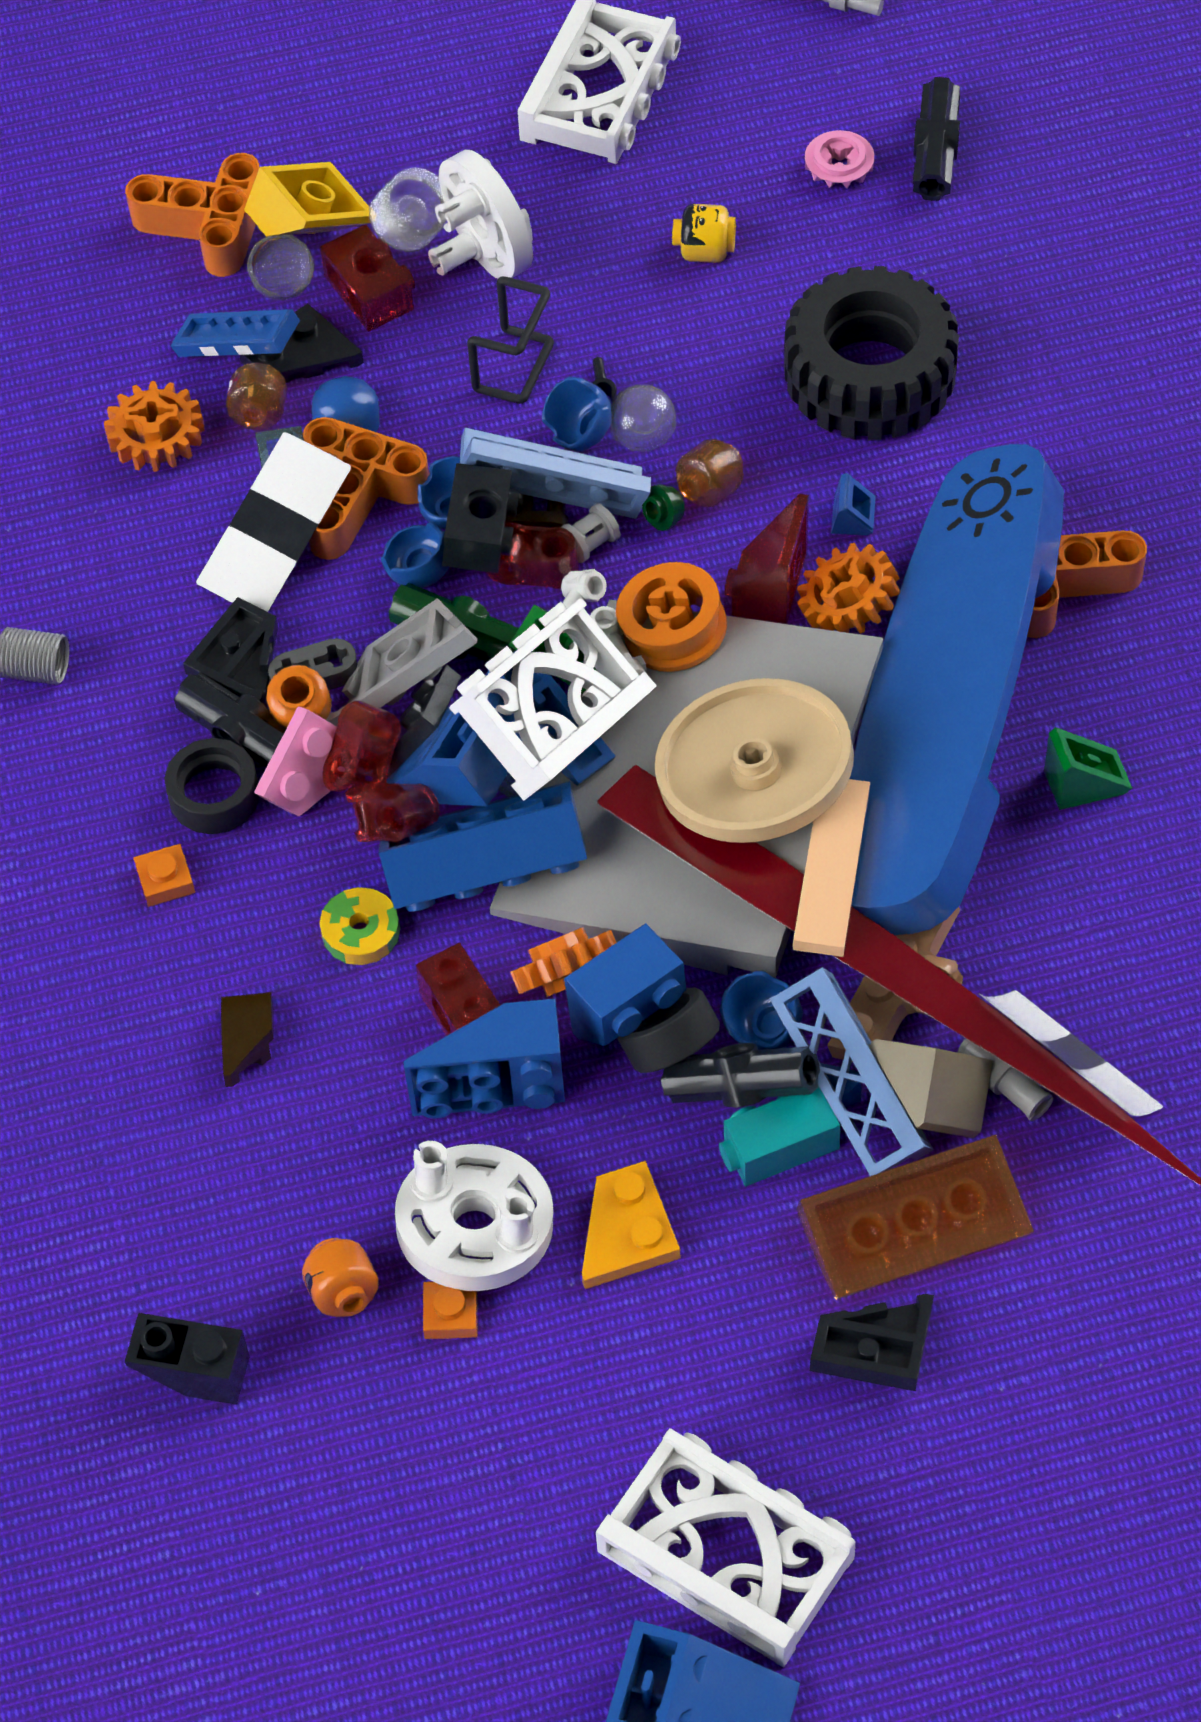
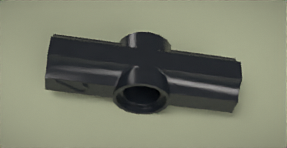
[913,77,960,201]
[174,672,287,768]
[661,1043,820,1108]

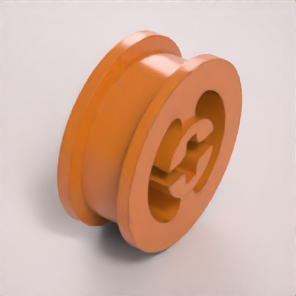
[616,562,727,672]

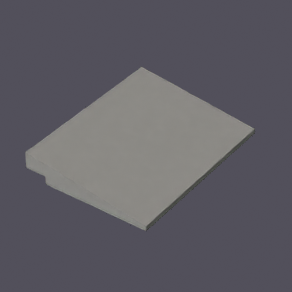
[490,599,883,978]

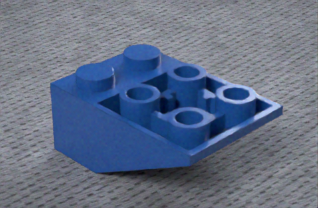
[377,693,522,806]
[404,999,565,1118]
[606,1620,800,1722]

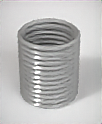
[0,627,69,685]

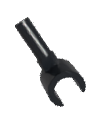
[592,357,617,407]

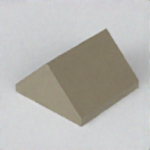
[869,1039,993,1138]

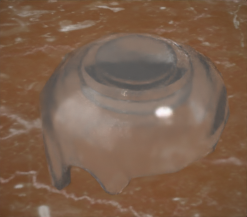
[247,234,315,301]
[609,384,677,452]

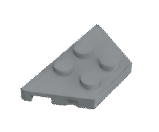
[326,598,477,731]

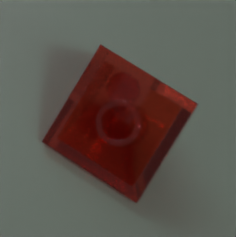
[725,494,809,624]

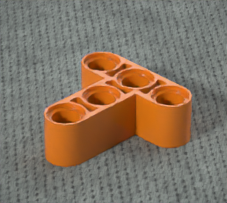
[125,153,260,277]
[303,417,429,560]
[1027,530,1147,638]

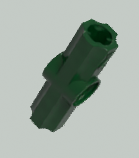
[388,583,519,662]

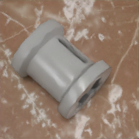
[558,503,621,563]

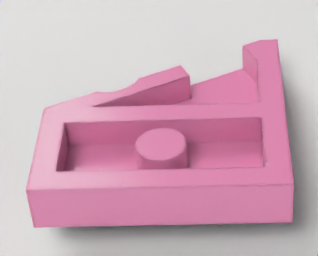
[254,706,376,817]

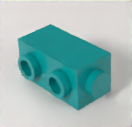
[719,1085,840,1187]

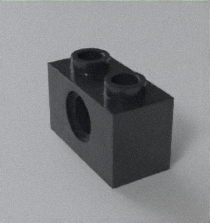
[442,463,519,573]

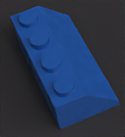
[379,781,587,911]

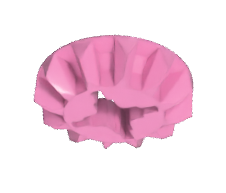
[805,130,874,189]

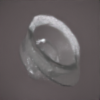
[369,168,447,252]

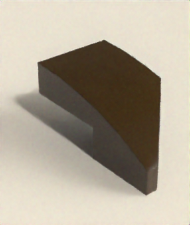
[221,992,274,1087]

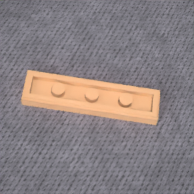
[793,779,870,957]

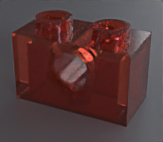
[320,224,415,332]
[415,942,500,1036]

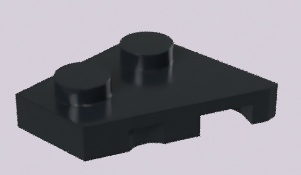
[239,303,364,387]
[183,597,278,705]
[369,665,461,782]
[809,1294,934,1391]

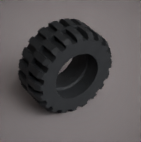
[784,266,959,441]

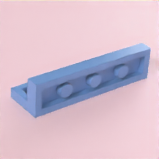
[460,428,651,519]
[770,967,934,1179]

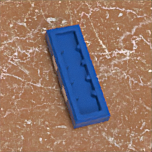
[171,309,300,357]

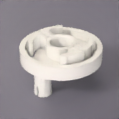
[428,150,533,279]
[395,1141,553,1291]

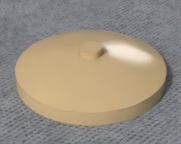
[655,678,854,843]

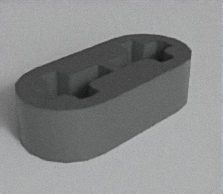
[268,638,357,690]

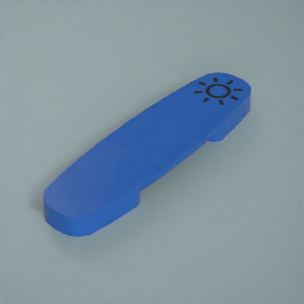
[849,444,1064,935]

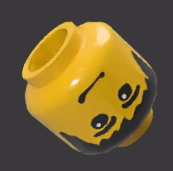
[672,204,736,263]

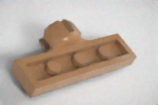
[827,907,963,1062]

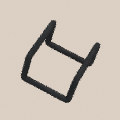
[467,276,554,404]

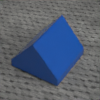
[831,473,876,536]

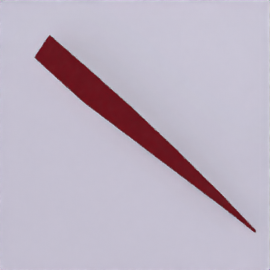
[597,765,1201,1186]

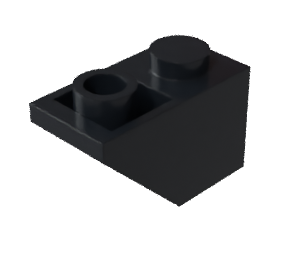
[125,1313,250,1405]

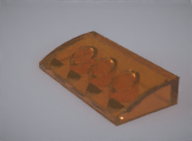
[796,1135,1034,1300]

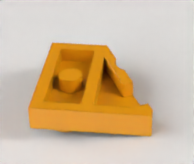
[582,1161,681,1289]

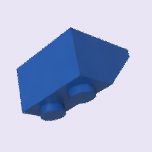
[564,923,686,1046]

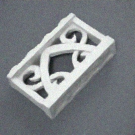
[518,0,681,164]
[449,598,656,801]
[596,1428,856,1668]

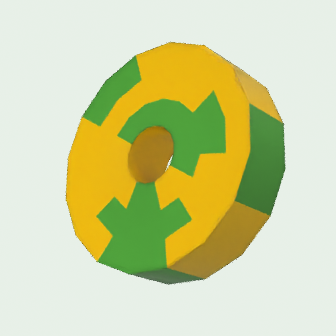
[319,887,400,965]

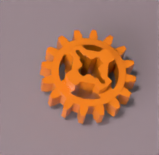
[104,381,205,472]
[797,543,900,634]
[510,927,617,997]

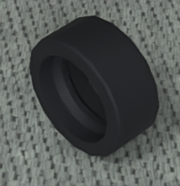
[164,738,260,834]
[617,988,720,1073]

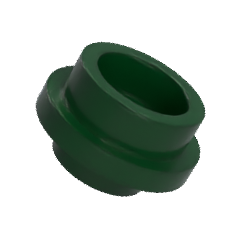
[642,484,685,531]

